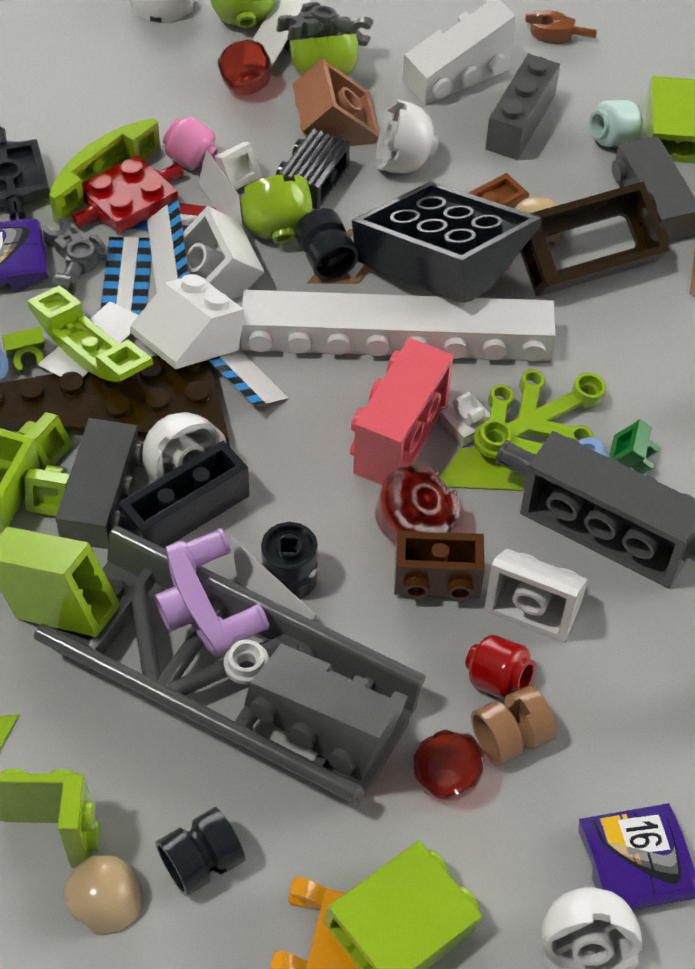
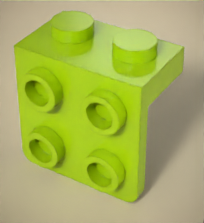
[0,769,101,868]

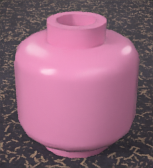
[163,117,218,171]

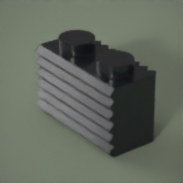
[276,128,350,209]

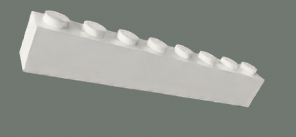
[241,290,556,362]

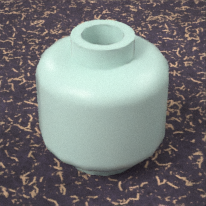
[589,100,643,147]

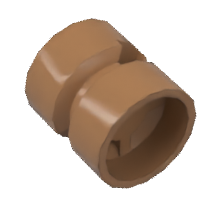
[471,685,557,766]

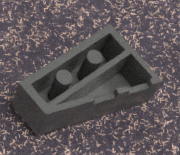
[244,643,408,781]

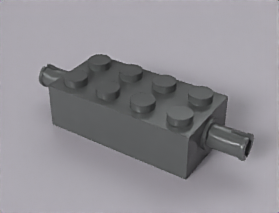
[495,431,695,589]

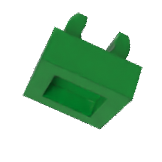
[609,419,658,474]

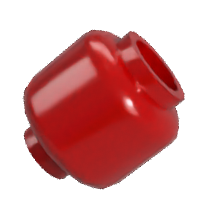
[465,635,535,699]

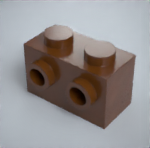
[394,530,485,600]

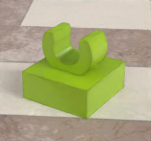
[2,326,45,373]
[17,412,73,470]
[25,465,70,516]

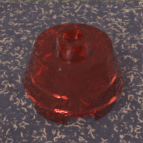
[375,463,460,543]

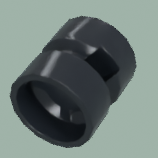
[294,208,359,280]
[261,522,318,600]
[155,807,246,896]

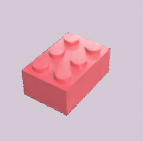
[350,338,454,491]

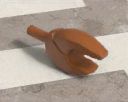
[525,10,597,44]

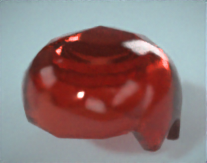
[217,39,273,96]
[413,729,484,801]

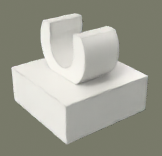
[215,142,263,190]
[439,392,490,448]

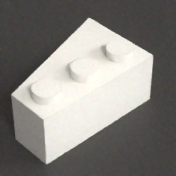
[403,0,516,105]

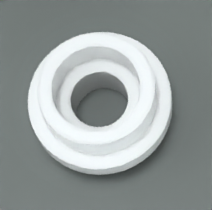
[224,640,269,685]

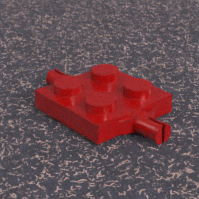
[71,155,184,233]

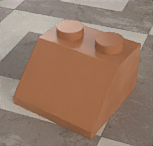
[293,58,379,146]

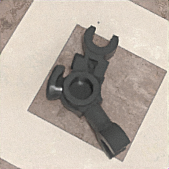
[276,2,374,46]
[42,217,108,296]

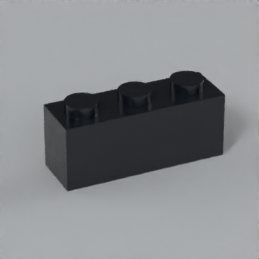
[118,440,250,548]

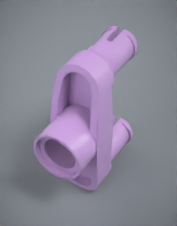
[154,528,269,657]

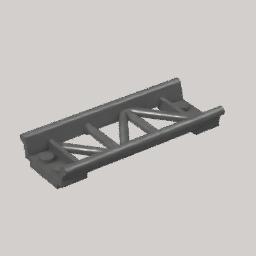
[34,525,426,806]

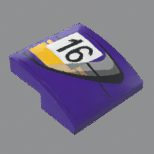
[0,219,50,292]
[578,803,695,910]

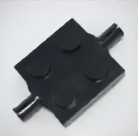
[0,126,50,220]

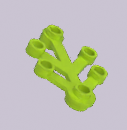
[473,369,606,458]

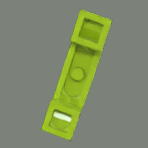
[49,118,161,225]
[27,285,153,382]

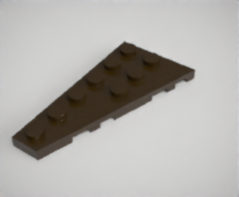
[0,355,230,447]

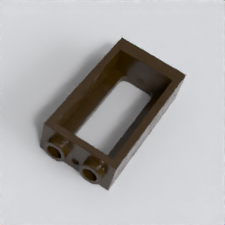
[520,181,670,297]

